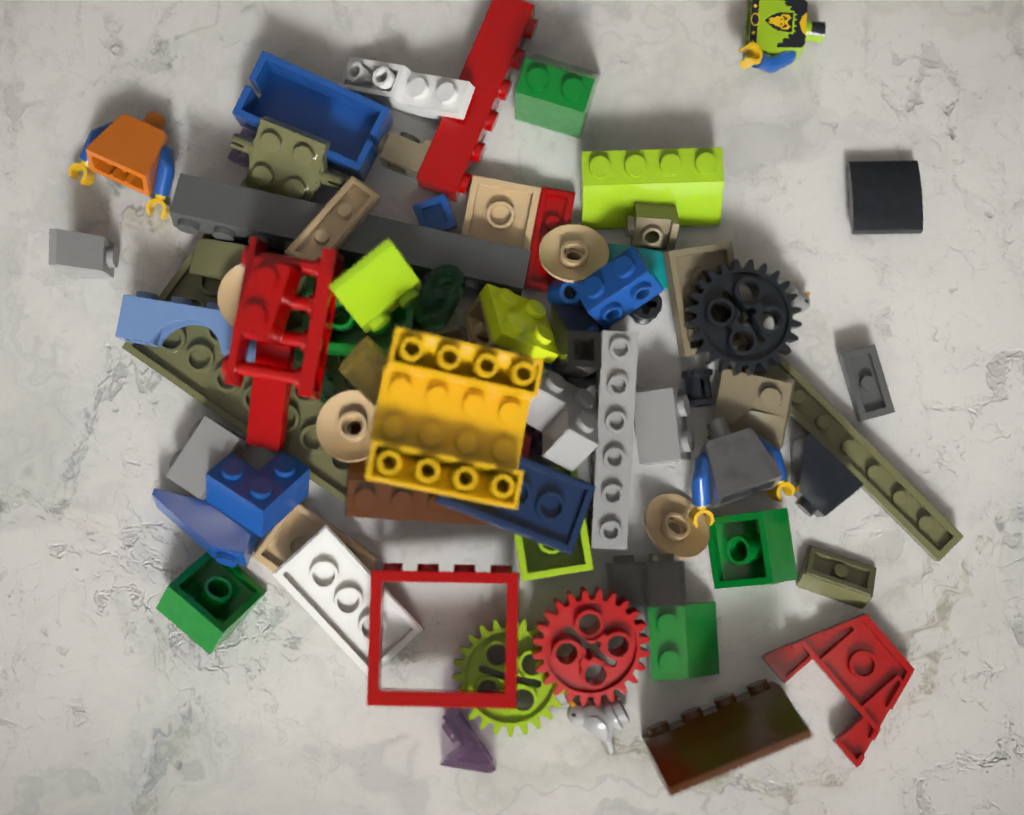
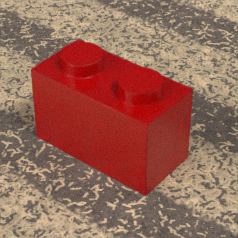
[232,256,302,345]

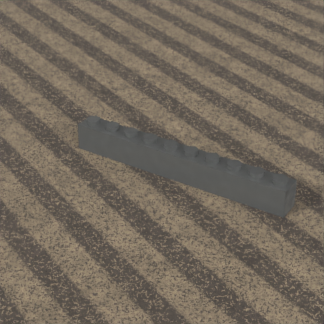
[169,173,531,296]

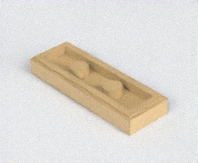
[284,176,380,278]

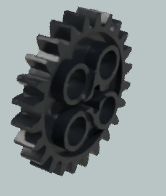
[684,259,802,376]

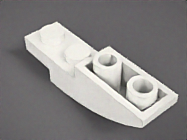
[339,57,475,120]

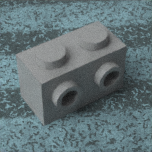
[634,387,694,465]
[166,416,248,500]

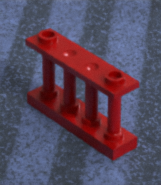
[222,236,345,400]

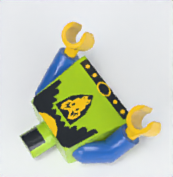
[738,0,826,73]

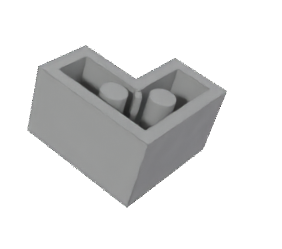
[526,368,599,472]

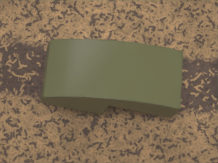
[189,238,247,280]

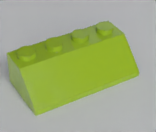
[579,147,724,230]

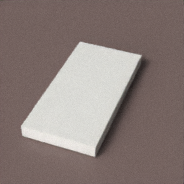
[272,524,423,676]

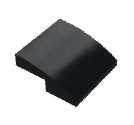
[846,160,923,235]

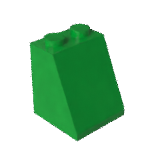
[515,54,600,139]

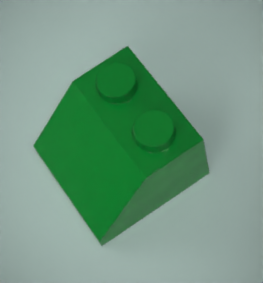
[708,508,798,589]
[156,552,267,655]
[644,601,720,680]

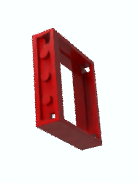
[367,563,520,709]

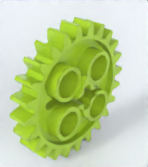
[452,618,565,737]

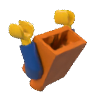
[68,111,175,220]

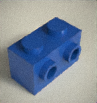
[574,246,665,330]

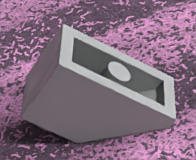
[49,229,119,279]

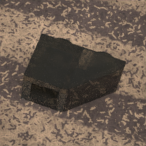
[551,304,602,377]

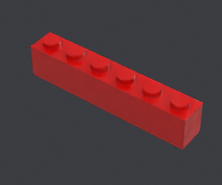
[416,0,539,202]

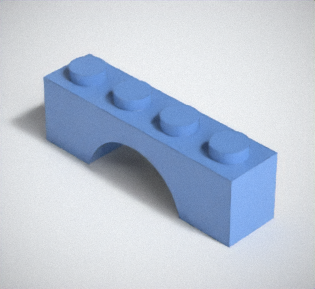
[115,291,257,362]

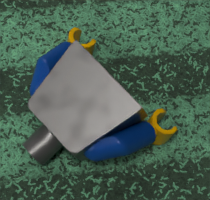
[688,417,795,528]

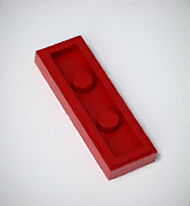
[524,186,576,293]
[246,341,295,451]

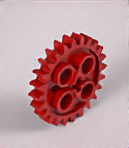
[531,586,650,706]

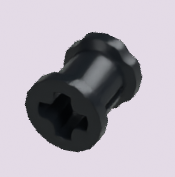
[628,294,662,325]
[681,368,716,408]

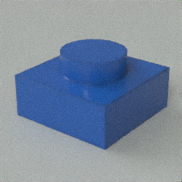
[412,193,458,232]

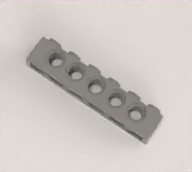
[588,330,639,550]

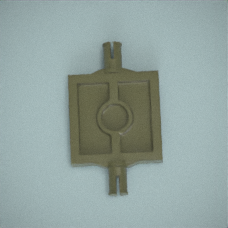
[230,116,346,203]

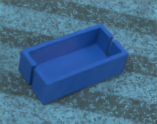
[232,51,394,182]

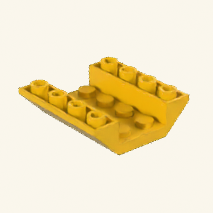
[365,327,544,509]

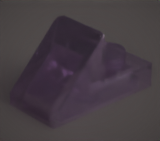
[440,708,497,774]

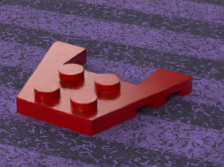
[761,613,915,767]

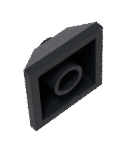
[790,433,864,517]

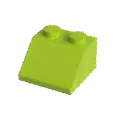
[329,238,422,333]

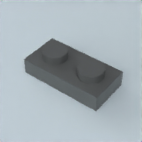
[838,344,895,422]

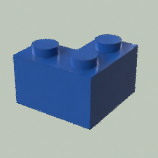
[206,450,310,538]

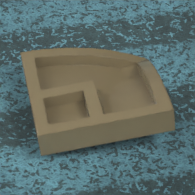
[707,365,795,450]

